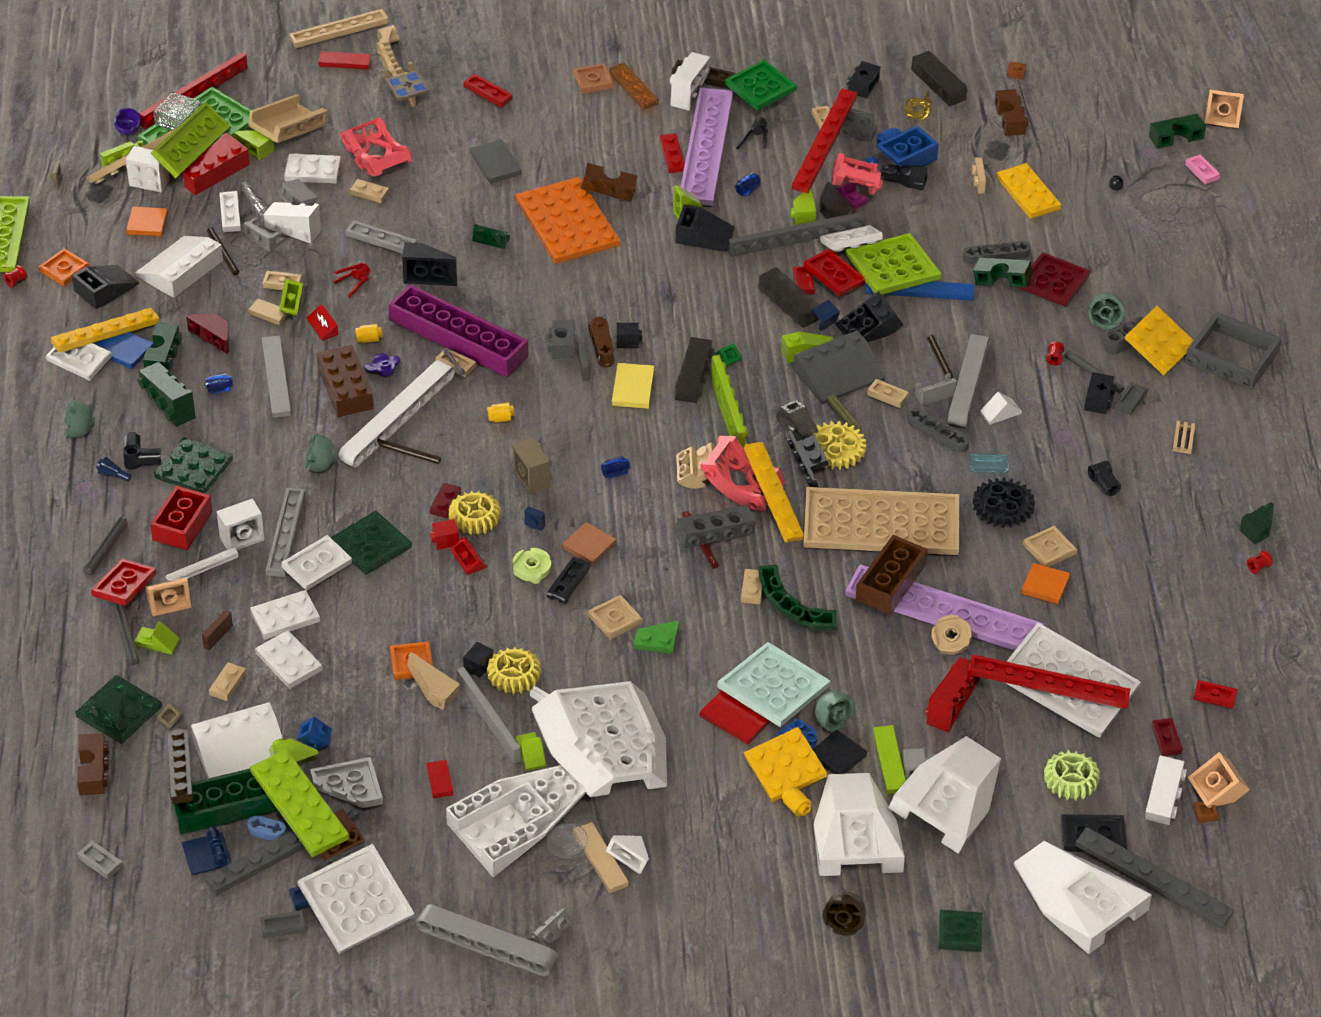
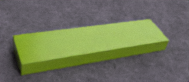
[873,725,906,794]

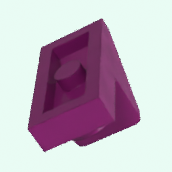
[831,182,867,211]

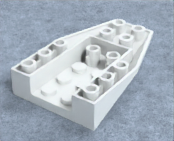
[888,736,1001,854]
[446,765,585,878]
[813,773,905,876]
[1014,841,1152,954]

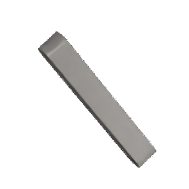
[947,334,989,427]
[415,904,559,976]

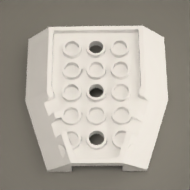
[532,681,667,797]

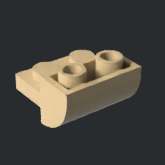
[676,442,717,489]

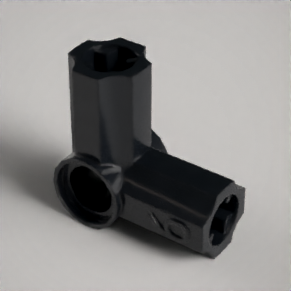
[123,432,161,469]

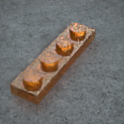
[609,63,659,110]

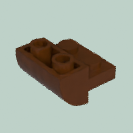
[318,808,365,861]

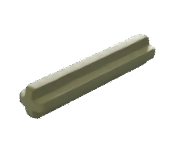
[827,394,862,433]

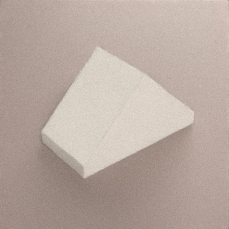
[980,392,1022,425]
[606,835,649,874]

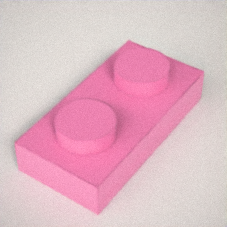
[1185,154,1220,185]

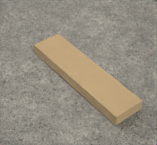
[573,822,629,894]

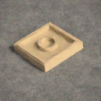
[1023,526,1077,567]
[588,595,643,640]

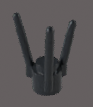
[736,117,769,149]

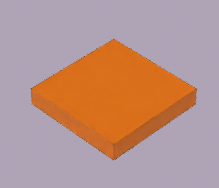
[126,207,168,236]
[39,248,90,286]
[1021,563,1070,605]
[390,641,433,680]

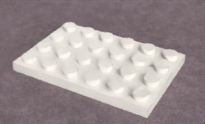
[1006,623,1141,738]

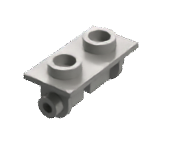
[530,908,572,947]

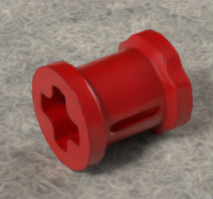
[3,265,27,288]
[1047,341,1065,366]
[1246,550,1273,574]

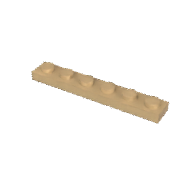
[289,9,389,48]
[86,128,177,184]

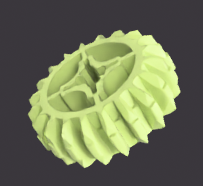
[1044,750,1100,801]

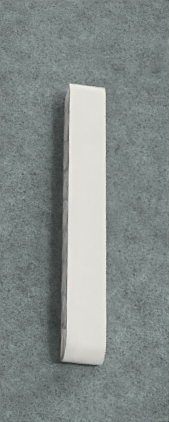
[338,360,455,468]

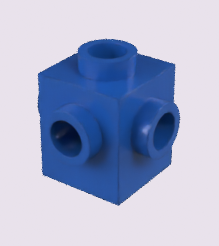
[297,716,332,751]

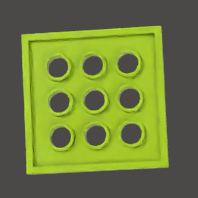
[846,233,941,295]

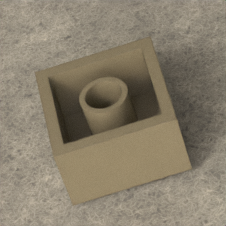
[512,437,552,495]

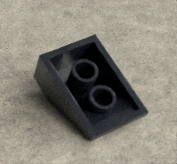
[402,242,458,286]

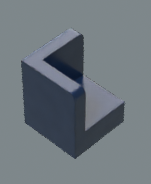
[813,299,840,331]

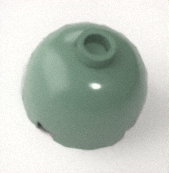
[1088,292,1125,330]
[64,400,95,438]
[305,434,338,473]
[815,691,855,733]

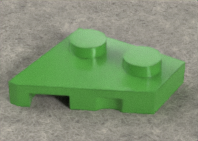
[634,621,679,654]

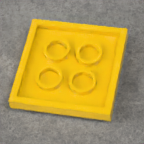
[1124,306,1194,376]
[744,727,827,803]

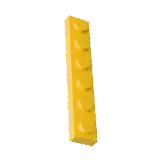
[51,308,159,353]
[744,442,804,543]

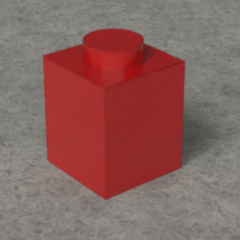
[429,519,459,550]

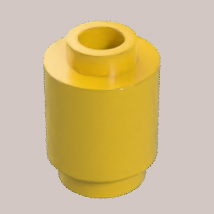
[356,324,383,344]
[487,402,515,423]
[781,787,812,817]

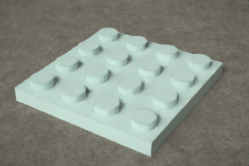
[717,642,831,727]

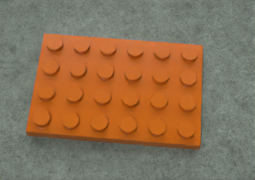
[515,177,620,264]

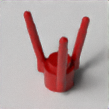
[333,262,370,298]

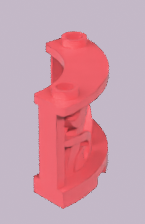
[339,117,412,176]
[832,153,883,195]
[700,436,786,511]

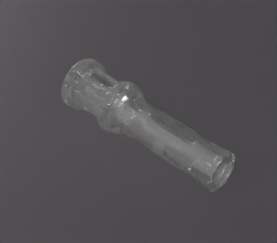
[240,181,269,222]

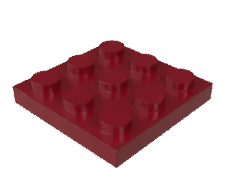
[1018,252,1090,307]

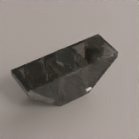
[820,182,856,219]
[776,400,819,439]

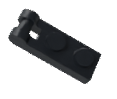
[547,557,590,605]

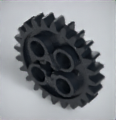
[972,477,1035,528]

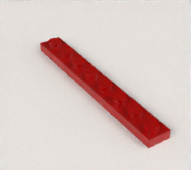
[139,52,248,130]
[792,88,857,194]
[968,654,1131,709]

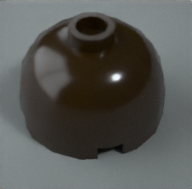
[822,892,866,936]

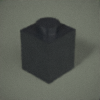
[617,323,642,348]
[463,642,494,678]

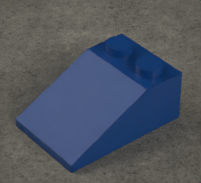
[877,126,939,166]

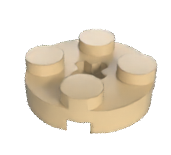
[932,615,972,655]

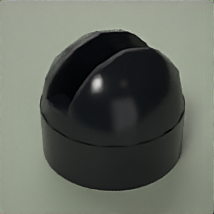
[1109,175,1123,190]

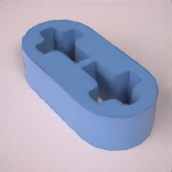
[247,816,286,841]

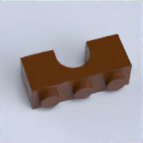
[994,89,1029,136]
[581,163,638,202]
[77,733,110,795]

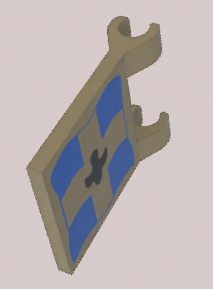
[382,61,430,101]

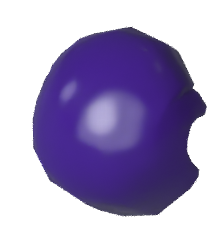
[114,108,141,135]

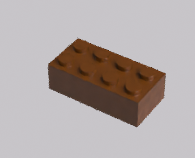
[317,345,373,417]
[855,535,928,615]

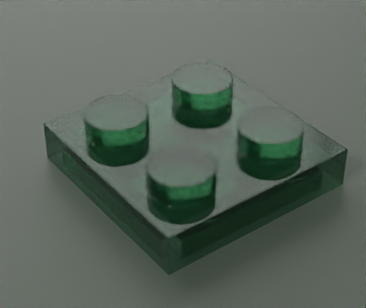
[938,909,983,952]

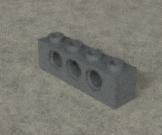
[674,505,756,548]

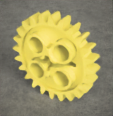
[807,421,866,470]

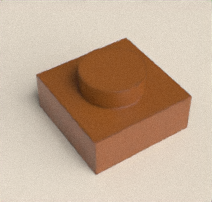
[1007,62,1026,79]

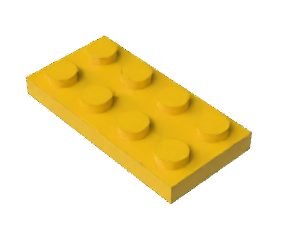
[996,163,1061,219]

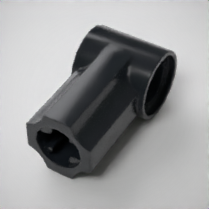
[1088,461,1121,497]

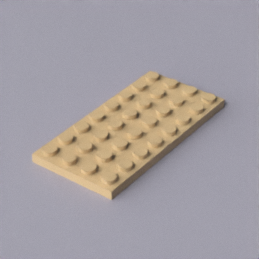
[803,487,959,555]

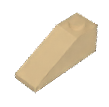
[407,652,460,711]

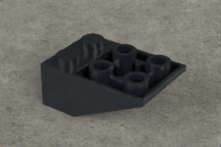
[676,205,735,251]
[72,265,139,309]
[835,291,903,343]

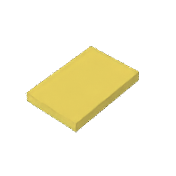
[612,363,654,409]

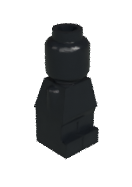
[881,164,928,190]

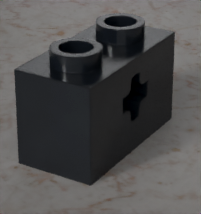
[847,61,881,99]
[1084,372,1117,414]

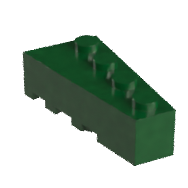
[138,362,196,427]

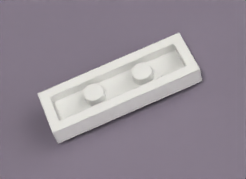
[220,191,241,232]

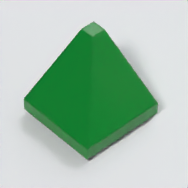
[715,343,742,366]

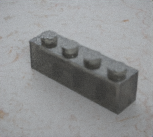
[911,51,968,107]
[758,267,820,328]
[675,337,715,403]

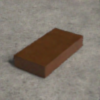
[202,610,233,650]

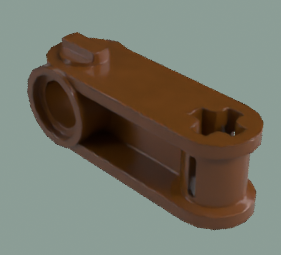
[588,317,614,367]

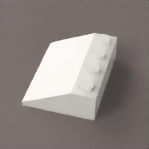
[134,236,223,298]
[191,702,282,778]

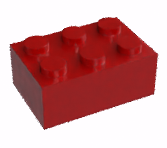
[150,486,213,550]

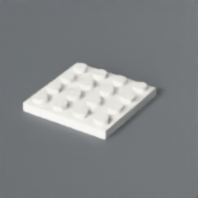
[297,844,415,954]

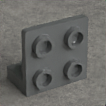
[839,109,878,142]

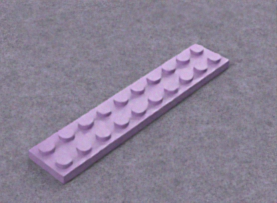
[681,88,733,206]
[845,564,1044,651]

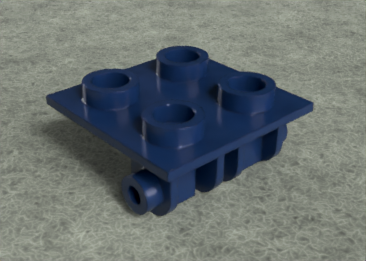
[181,827,232,875]

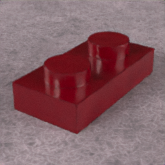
[430,483,461,518]
[1152,718,1183,756]

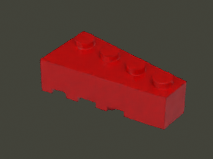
[183,132,250,196]
[925,657,981,733]

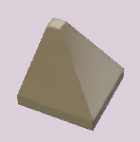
[49,162,62,186]
[157,702,183,730]

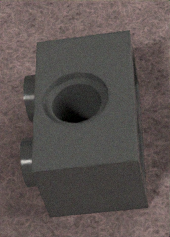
[549,320,575,359]

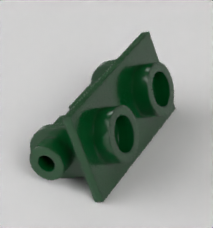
[472,224,510,249]

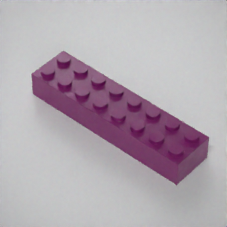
[388,284,529,377]

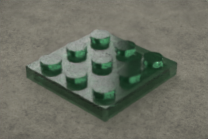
[154,437,233,494]
[330,510,412,575]
[75,675,162,744]

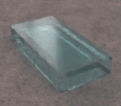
[969,454,1009,473]

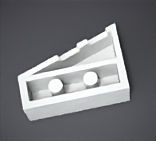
[670,52,710,111]
[1145,756,1187,825]

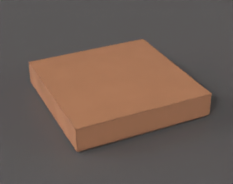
[573,63,614,94]
[562,522,616,566]

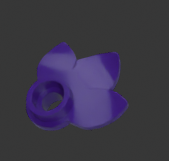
[364,353,400,377]

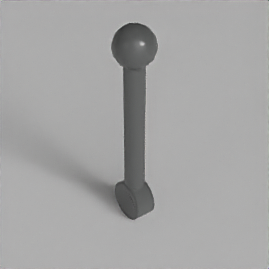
[444,349,465,375]

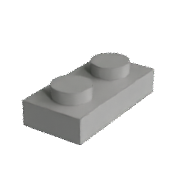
[77,841,123,879]

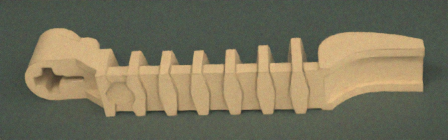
[377,25,416,107]

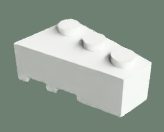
[263,202,321,243]

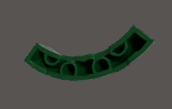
[758,565,839,631]

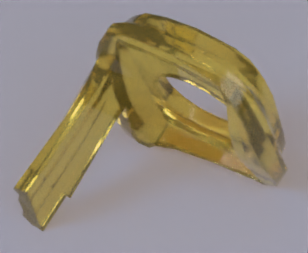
[904,91,932,119]

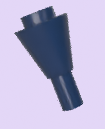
[96,457,131,481]

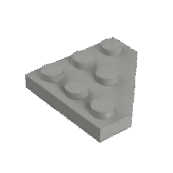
[310,757,384,808]

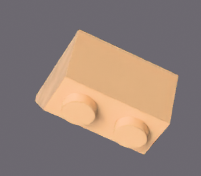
[1205,90,1244,128]
[146,578,191,616]
[1188,752,1250,808]

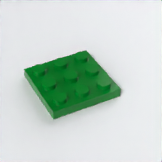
[725,59,797,111]

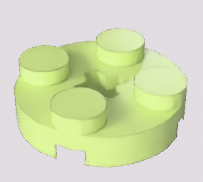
[513,548,552,584]

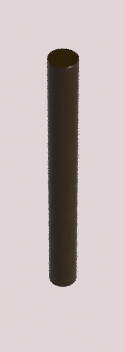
[207,227,239,275]
[927,335,957,385]
[377,439,441,464]

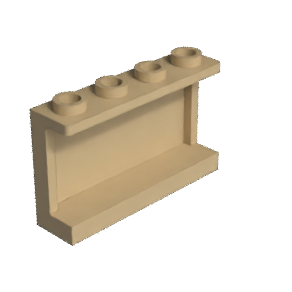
[248,94,327,143]

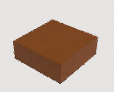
[1193,802,1219,823]

